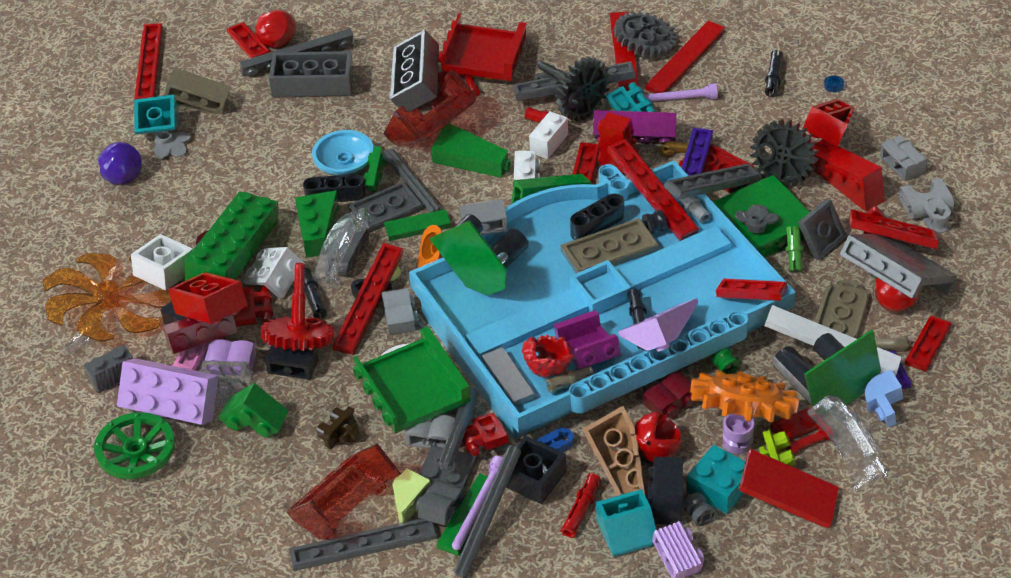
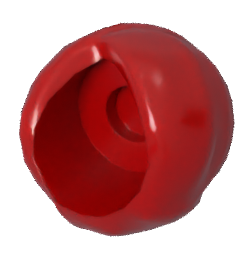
[255,10,296,48]
[875,277,920,312]
[634,412,682,462]

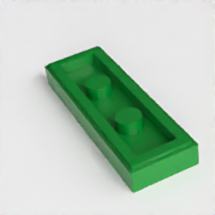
[384,209,451,241]

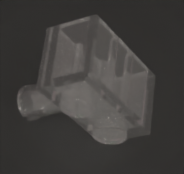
[201,361,254,412]

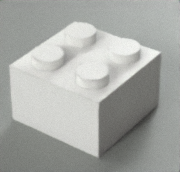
[131,234,193,290]

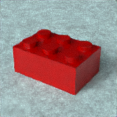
[168,272,248,325]

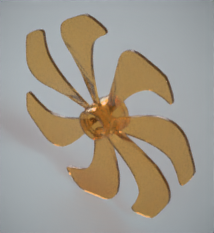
[43,253,171,342]

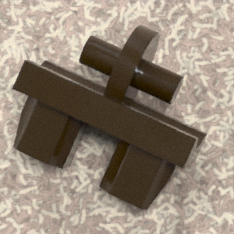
[316,406,358,450]

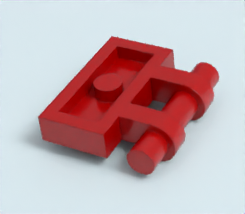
[233,286,273,326]
[462,412,509,456]

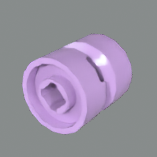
[722,414,754,454]

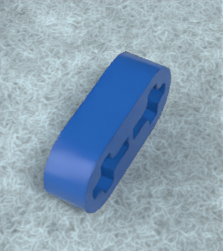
[537,428,574,452]

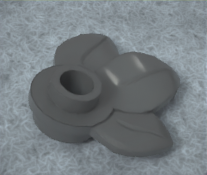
[735,204,779,233]

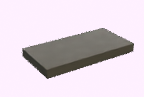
[560,218,659,273]

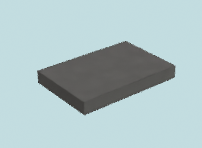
[348,181,424,233]

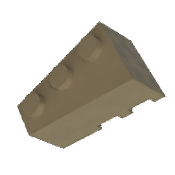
[164,67,231,114]

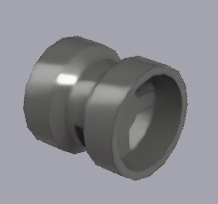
[683,492,716,527]

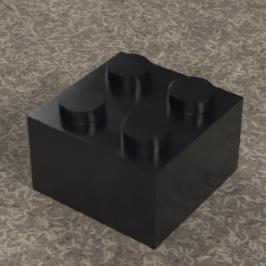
[506,435,567,504]
[648,457,683,525]

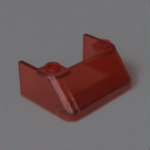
[286,443,401,540]

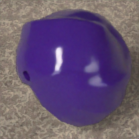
[98,142,142,185]

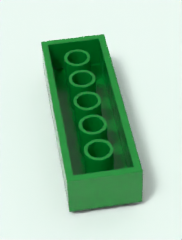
[185,191,278,281]

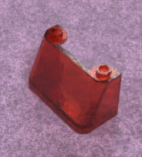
[383,69,476,145]

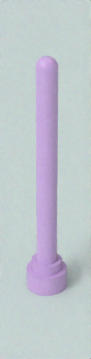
[633,83,718,103]
[452,456,503,550]

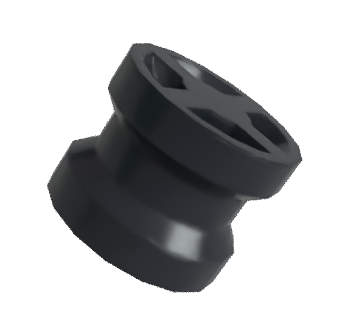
[642,209,667,234]

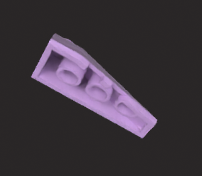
[618,298,698,352]

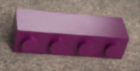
[593,110,677,144]

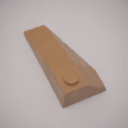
[582,406,647,499]

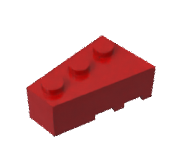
[802,98,855,147]
[597,112,639,175]

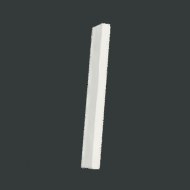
[764,305,901,376]

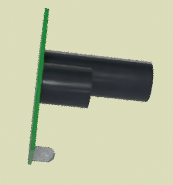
[429,214,529,296]
[773,330,881,414]

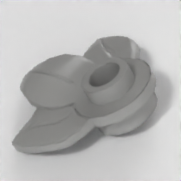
[154,130,191,159]

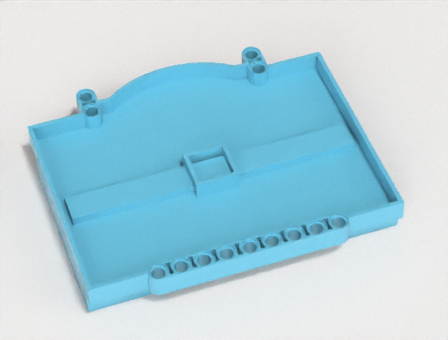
[409,160,796,439]

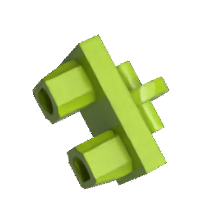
[759,430,797,466]

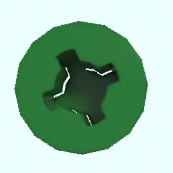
[712,348,741,374]

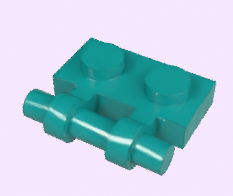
[606,82,656,112]

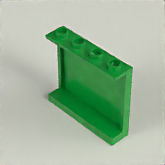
[713,175,810,258]
[352,326,471,434]

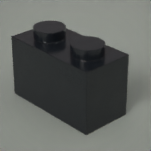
[265,345,318,380]

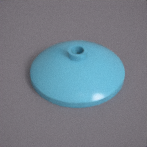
[312,130,373,175]

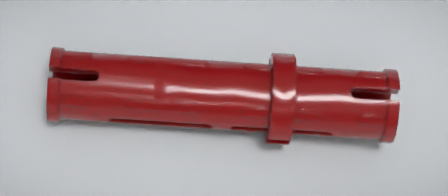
[560,473,602,538]

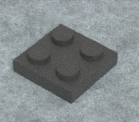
[798,200,847,260]
[419,445,477,488]

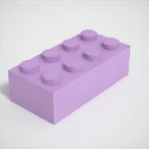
[117,358,219,424]

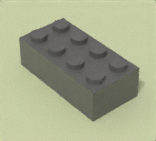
[390,30,439,113]
[269,51,354,97]

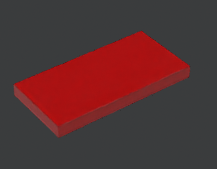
[849,209,939,249]
[739,449,839,528]

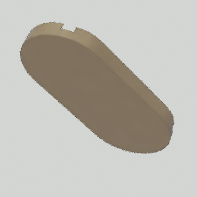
[815,280,869,339]

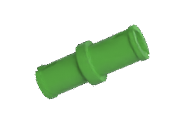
[786,226,803,272]

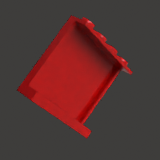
[438,13,527,81]

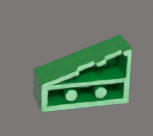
[295,190,339,258]

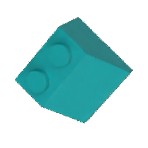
[134,95,179,135]

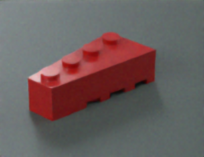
[813,139,885,212]

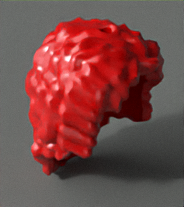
[522,334,574,379]

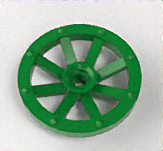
[94,412,175,479]

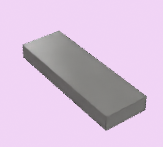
[482,347,534,407]

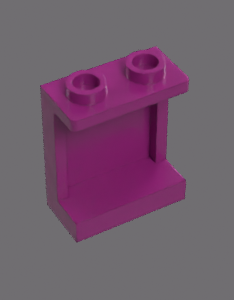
[554,310,621,370]

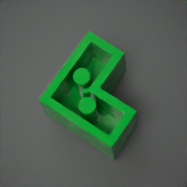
[218,383,289,438]

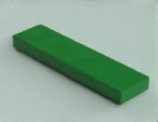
[437,473,488,556]

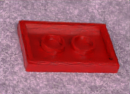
[679,144,754,192]

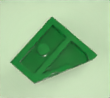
[364,146,387,192]

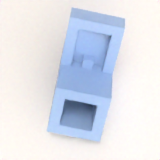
[865,369,903,427]

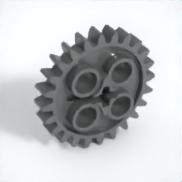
[613,11,677,58]

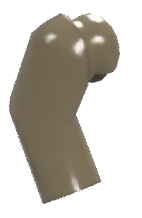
[875,336,909,352]

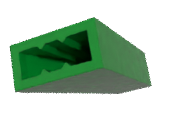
[431,122,511,178]
[511,174,592,204]

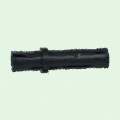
[765,50,783,97]
[304,267,327,318]
[627,289,647,350]

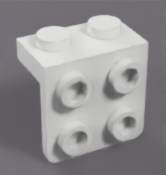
[243,247,304,298]

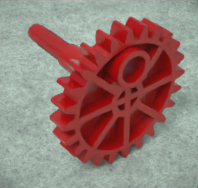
[261,262,334,351]

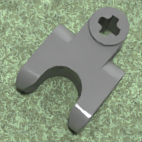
[899,178,954,234]

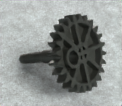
[537,56,611,121]
[750,119,819,188]

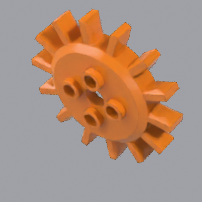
[690,370,799,422]

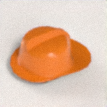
[417,225,443,268]

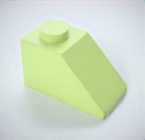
[392,468,430,523]

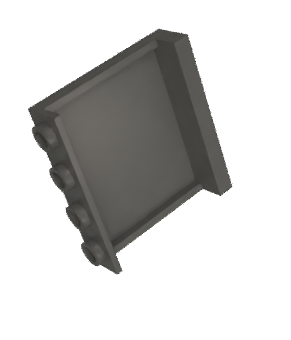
[840,234,957,298]

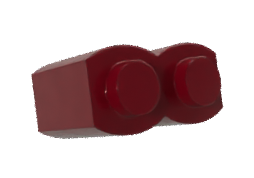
[644,372,696,419]

